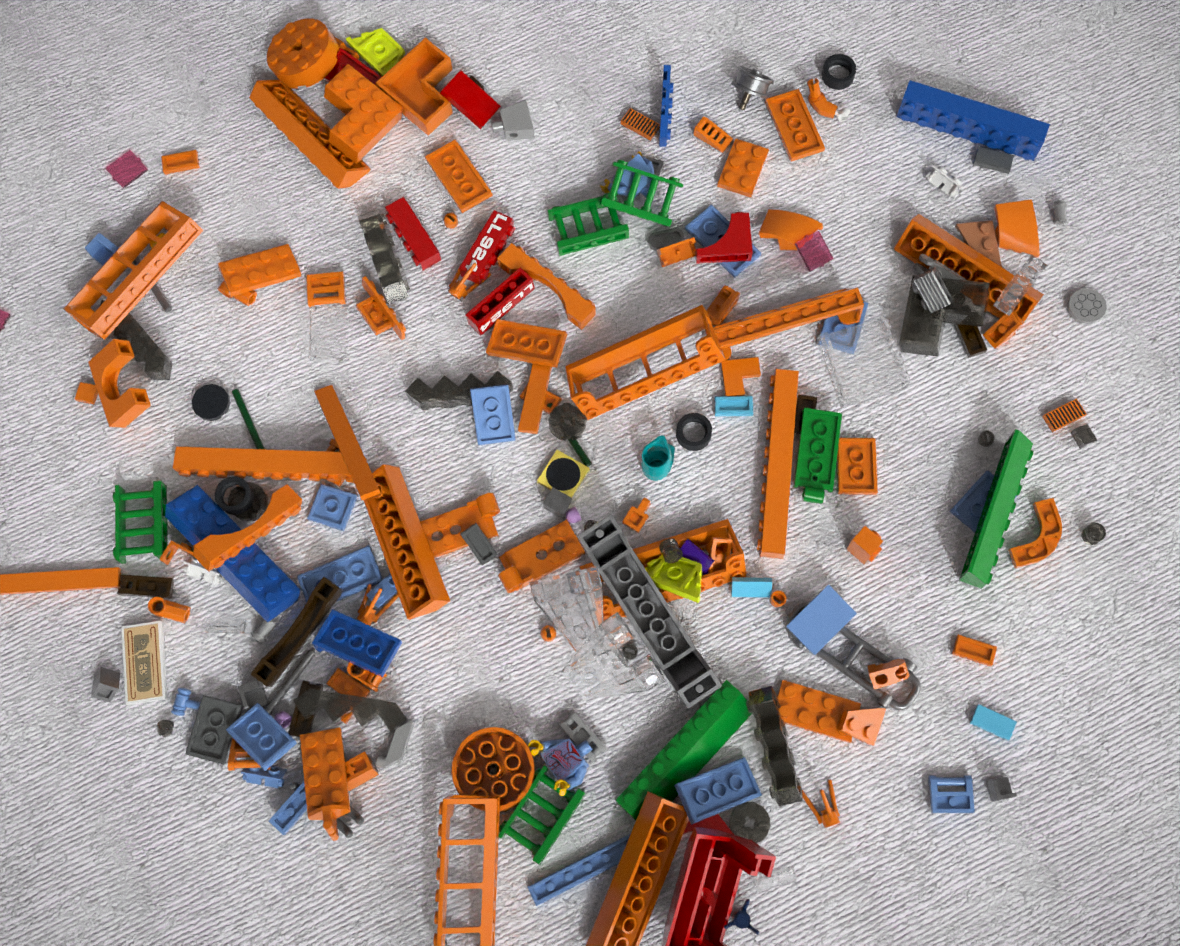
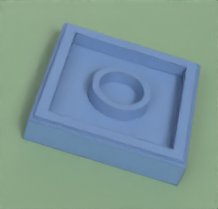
[307,484,358,531]

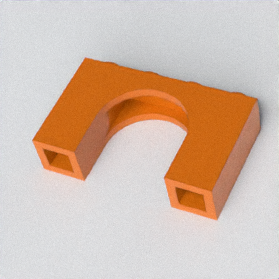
[88,339,151,428]

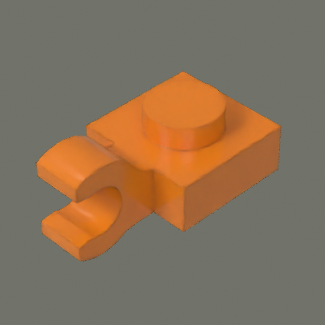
[622,497,651,533]

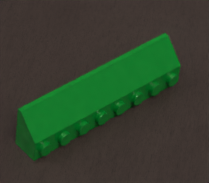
[959,429,1034,589]
[615,680,755,821]

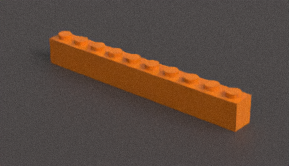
[757,369,799,559]
[173,446,366,483]

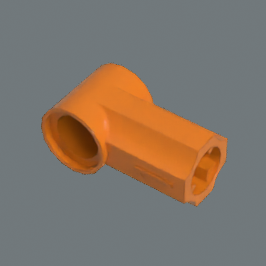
[217,280,257,306]
[148,597,191,624]

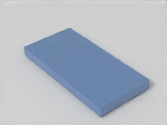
[685,204,761,278]
[297,545,383,602]
[675,757,762,825]

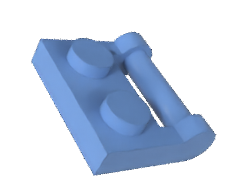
[928,775,975,813]

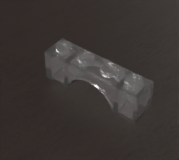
[993,255,1047,316]

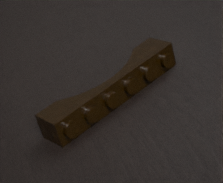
[250,577,344,687]

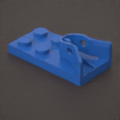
[312,609,402,677]

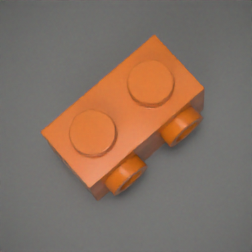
[846,526,883,564]

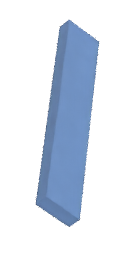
[528,834,630,906]

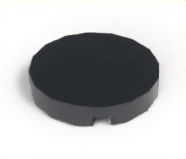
[192,384,230,421]

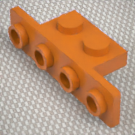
[356,276,406,341]

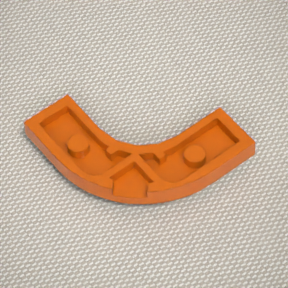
[1008,498,1062,568]

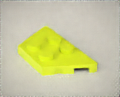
[346,28,405,77]
[645,552,702,603]

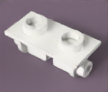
[926,165,963,199]
[183,557,223,585]

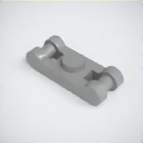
[558,710,607,763]

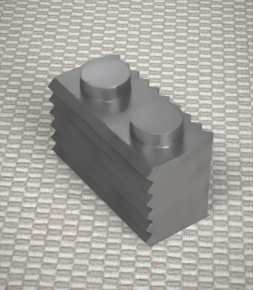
[912,267,953,314]

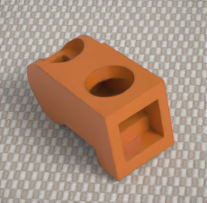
[867,659,910,690]

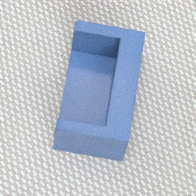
[85,233,119,265]

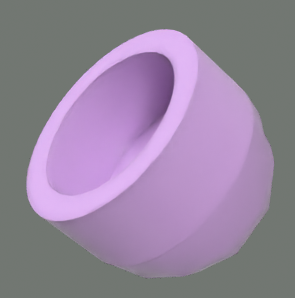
[566,506,582,523]
[274,711,292,728]

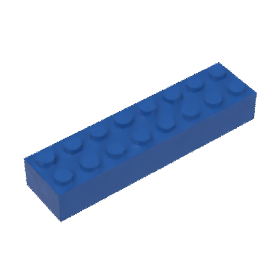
[897,80,1050,161]
[165,485,300,623]

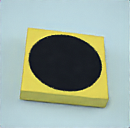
[537,450,590,498]

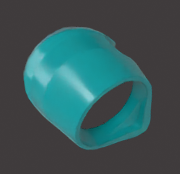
[641,435,675,481]

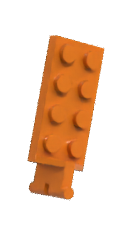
[300,727,351,841]

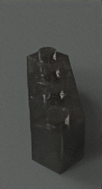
[358,209,410,304]
[100,300,173,381]
[405,371,513,410]
[746,686,803,806]
[293,689,408,733]

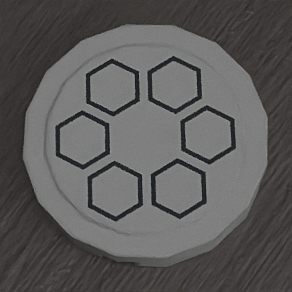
[1067,288,1107,324]

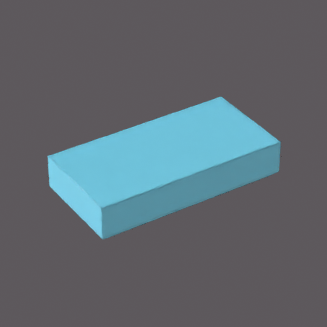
[714,396,753,416]
[731,577,772,597]
[970,704,1017,741]

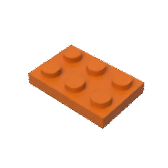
[717,138,769,198]

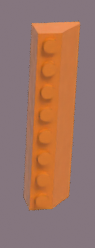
[249,80,371,189]
[894,214,1044,331]
[364,464,450,620]
[586,792,689,946]

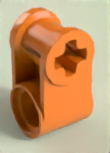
[347,662,387,692]

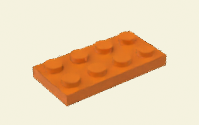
[765,89,825,162]
[425,139,493,213]
[218,244,301,296]
[486,319,568,368]
[772,680,861,743]

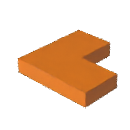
[721,357,761,396]
[326,668,370,724]

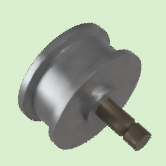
[731,66,774,111]

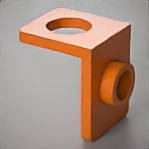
[160,540,194,565]

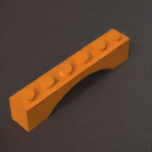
[497,243,596,330]
[193,484,302,572]

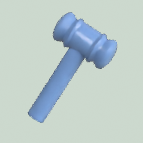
[171,688,201,716]

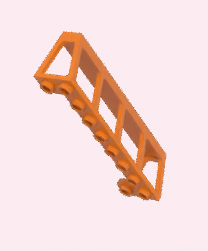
[63,201,203,340]
[705,288,864,363]
[565,305,725,420]
[579,519,747,625]
[433,794,500,946]

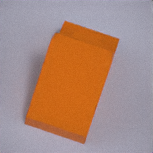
[983,309,1024,349]
[705,537,733,574]

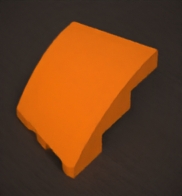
[994,199,1040,258]
[759,209,823,250]

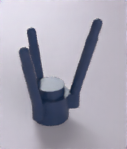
[724,899,759,935]

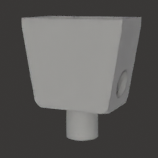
[491,100,535,140]

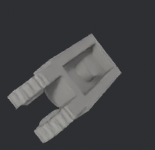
[913,254,966,296]

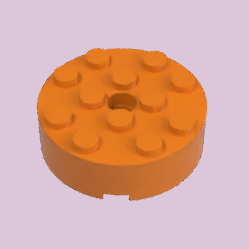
[267,18,339,89]
[452,727,536,812]

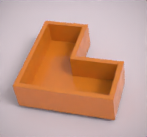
[376,38,453,136]
[324,64,403,164]

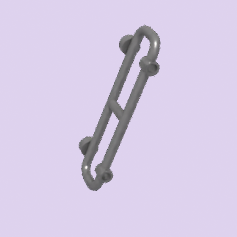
[785,603,921,710]

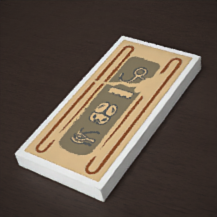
[121,621,167,705]

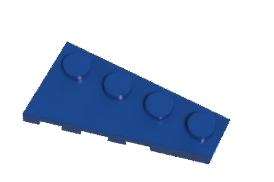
[659,65,674,147]

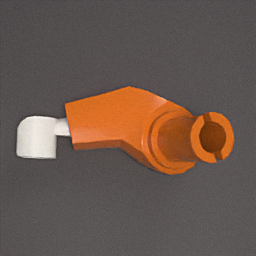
[807,78,850,122]

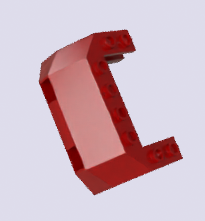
[662,827,776,946]

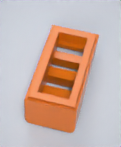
[694,116,733,153]

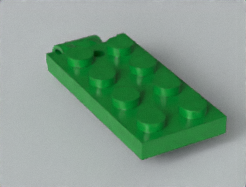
[793,408,842,504]

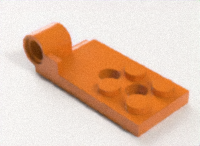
[420,493,500,558]
[498,519,585,593]

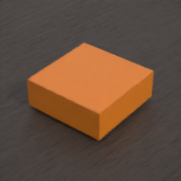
[75,382,98,405]

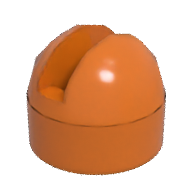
[443,212,458,229]
[769,591,787,607]
[540,625,556,642]

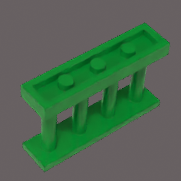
[599,160,684,227]
[548,193,629,256]
[113,480,168,564]
[499,766,586,865]

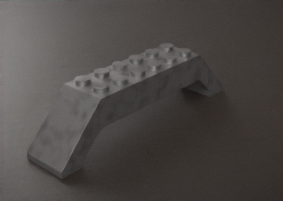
[577,514,722,708]

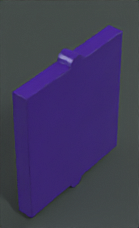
[676,539,714,576]

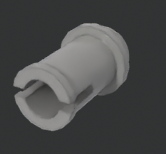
[1052,200,1067,225]
[252,620,276,644]

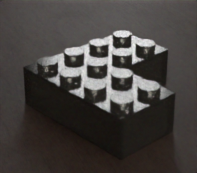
[899,275,990,357]

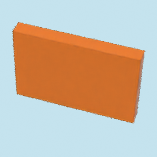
[837,438,878,495]

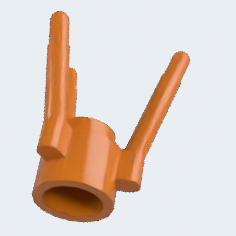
[448,263,491,300]
[357,584,399,626]
[797,780,840,828]

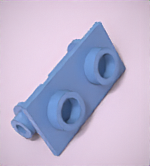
[366,573,397,608]
[241,766,287,788]

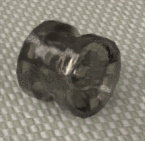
[1081,523,1106,545]
[659,538,683,563]

